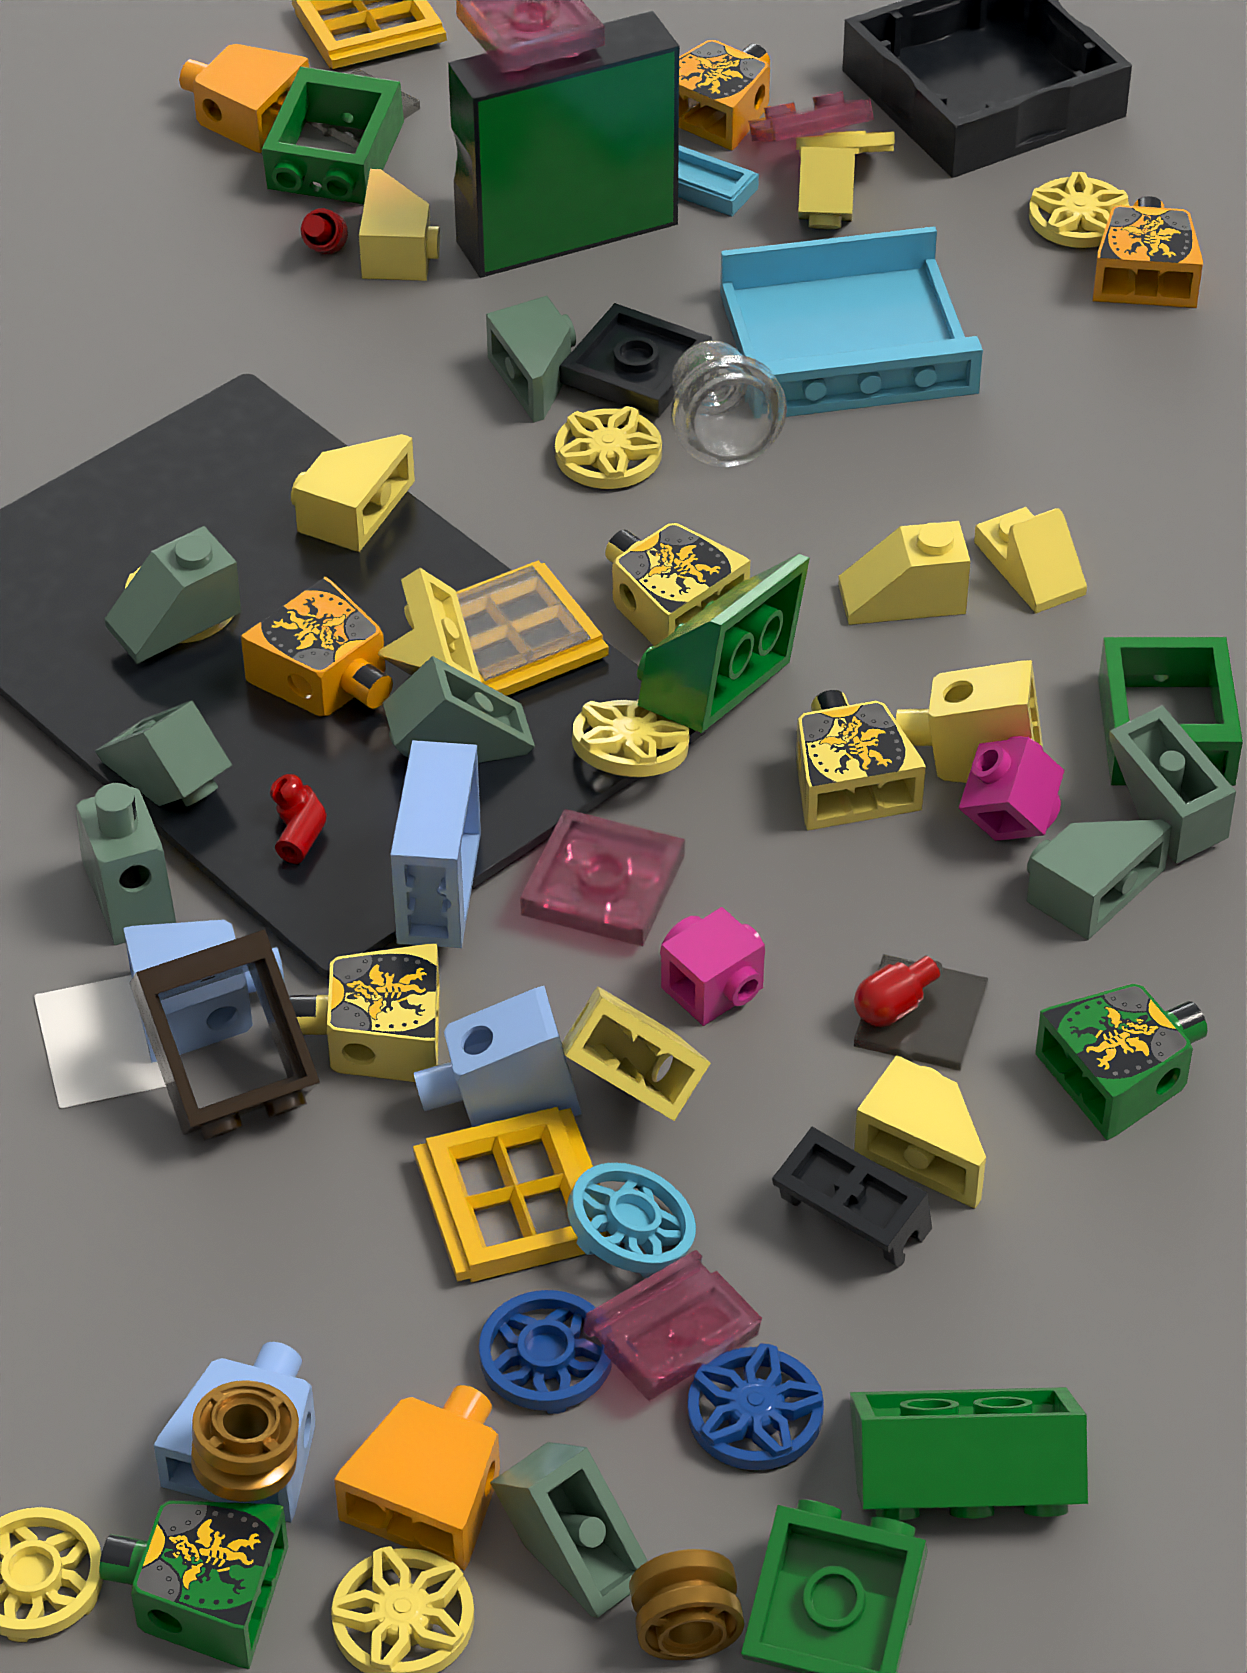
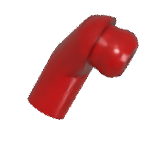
[270,774,327,864]

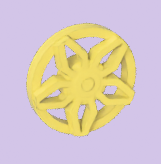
[795,131,895,157]
[1029,172,1130,248]
[555,406,662,489]
[572,699,690,777]
[0,1507,103,1642]
[331,1546,474,1673]

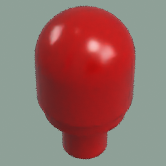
[301,208,348,254]
[854,956,940,1027]

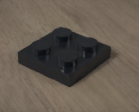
[560,303,712,418]

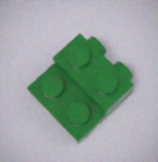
[741,1499,928,1673]

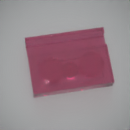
[748,91,874,142]
[583,1250,762,1401]

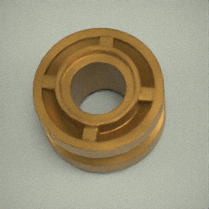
[191,1380,299,1502]
[629,1549,745,1661]

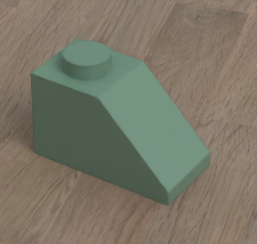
[486,296,576,422]
[105,526,241,663]
[383,656,535,763]
[95,700,232,807]
[1109,705,1236,864]
[1027,819,1172,940]
[490,1442,648,1618]

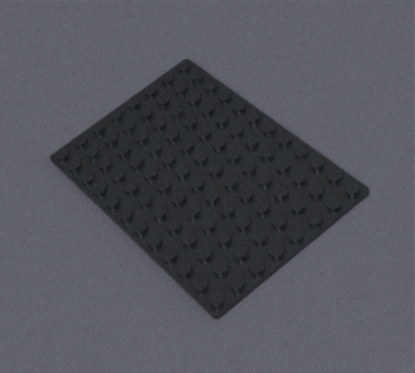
[0,374,706,979]

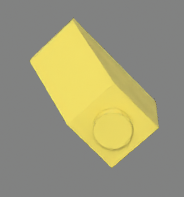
[798,147,855,229]
[359,169,440,281]
[291,434,415,552]
[838,521,971,625]
[854,1055,986,1209]

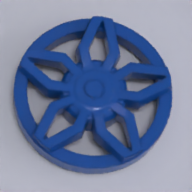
[479,1290,614,1414]
[688,1343,824,1470]

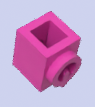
[959,736,1065,841]
[660,907,765,1026]

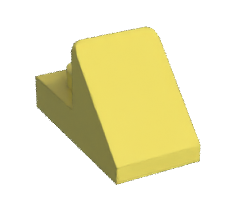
[974,507,1087,614]
[378,568,481,682]

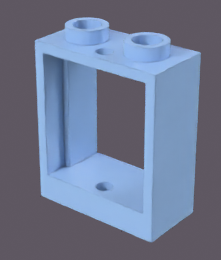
[391,740,481,948]

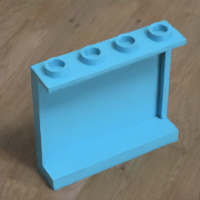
[720,226,983,420]

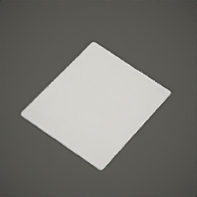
[34,975,166,1109]

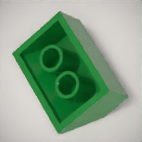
[637,554,810,733]
[850,1387,1088,1520]

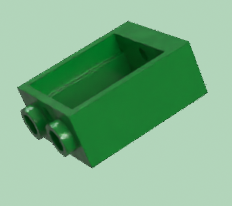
[262,66,404,204]
[1098,637,1243,786]

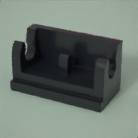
[772,1126,932,1267]

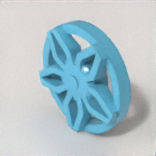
[567,1163,696,1278]

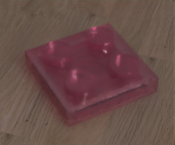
[456,0,605,73]
[520,809,685,947]

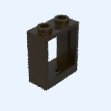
[129,929,320,1140]

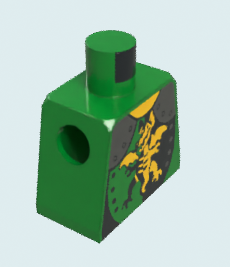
[1035,984,1208,1140]
[99,1500,289,1669]

